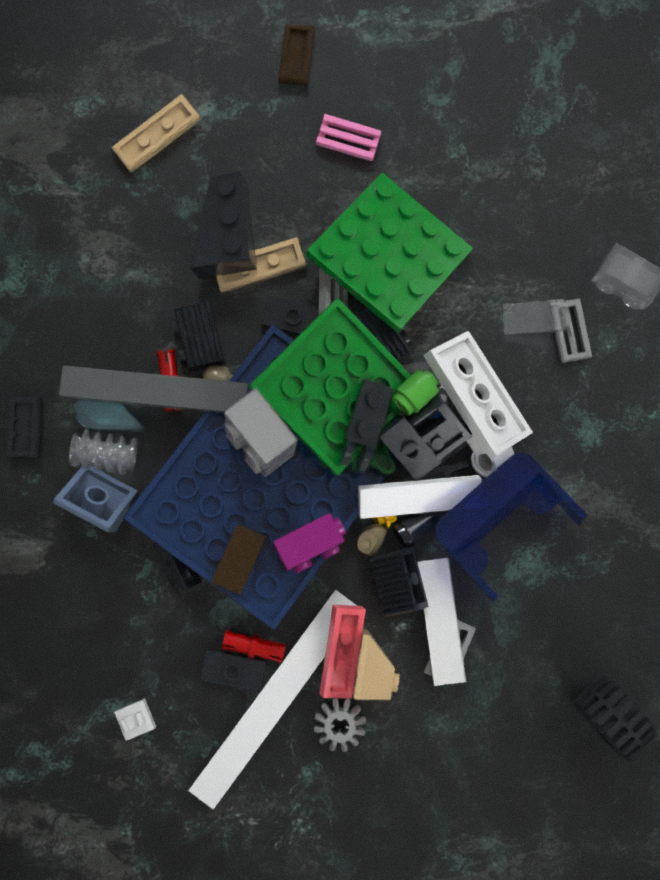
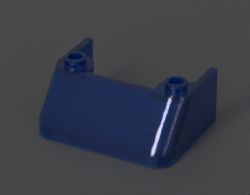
[435,453,588,604]

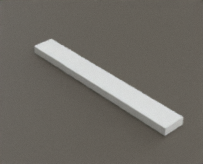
[189,589,357,809]

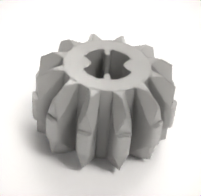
[314,698,366,752]

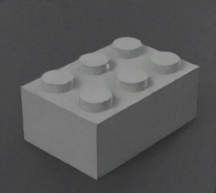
[224,389,297,477]

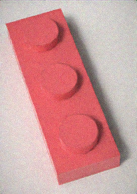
[319,604,366,699]

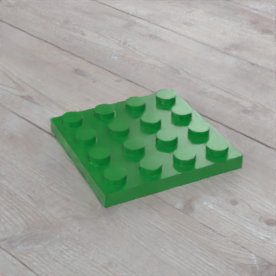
[305,173,473,333]
[248,298,411,475]

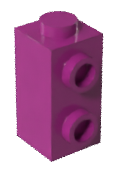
[273,513,346,574]

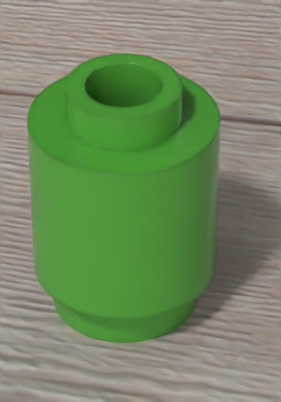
[392,370,439,416]

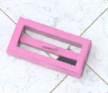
[316,114,381,162]

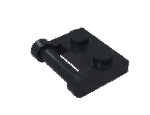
[407,392,472,459]

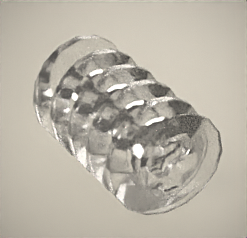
[69,430,137,475]

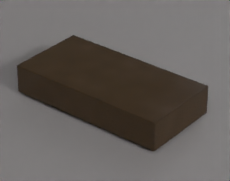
[278,22,315,86]
[211,524,266,595]

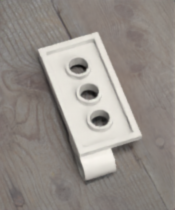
[423,331,533,478]

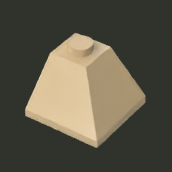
[353,629,400,700]

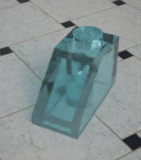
[72,400,145,432]

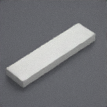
[358,475,481,519]
[418,558,466,686]

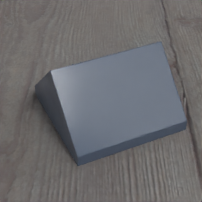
[53,463,138,532]

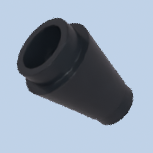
[392,512,439,547]

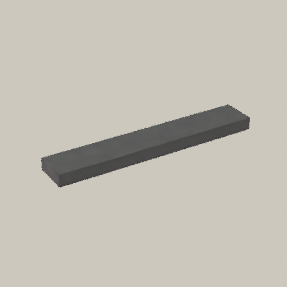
[59,365,248,413]

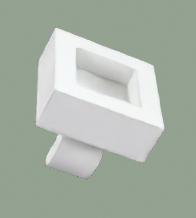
[114,698,156,741]

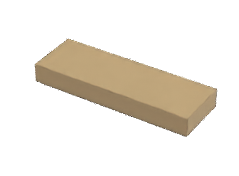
[111,94,201,173]
[216,237,306,293]

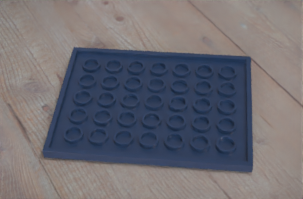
[123,324,419,630]

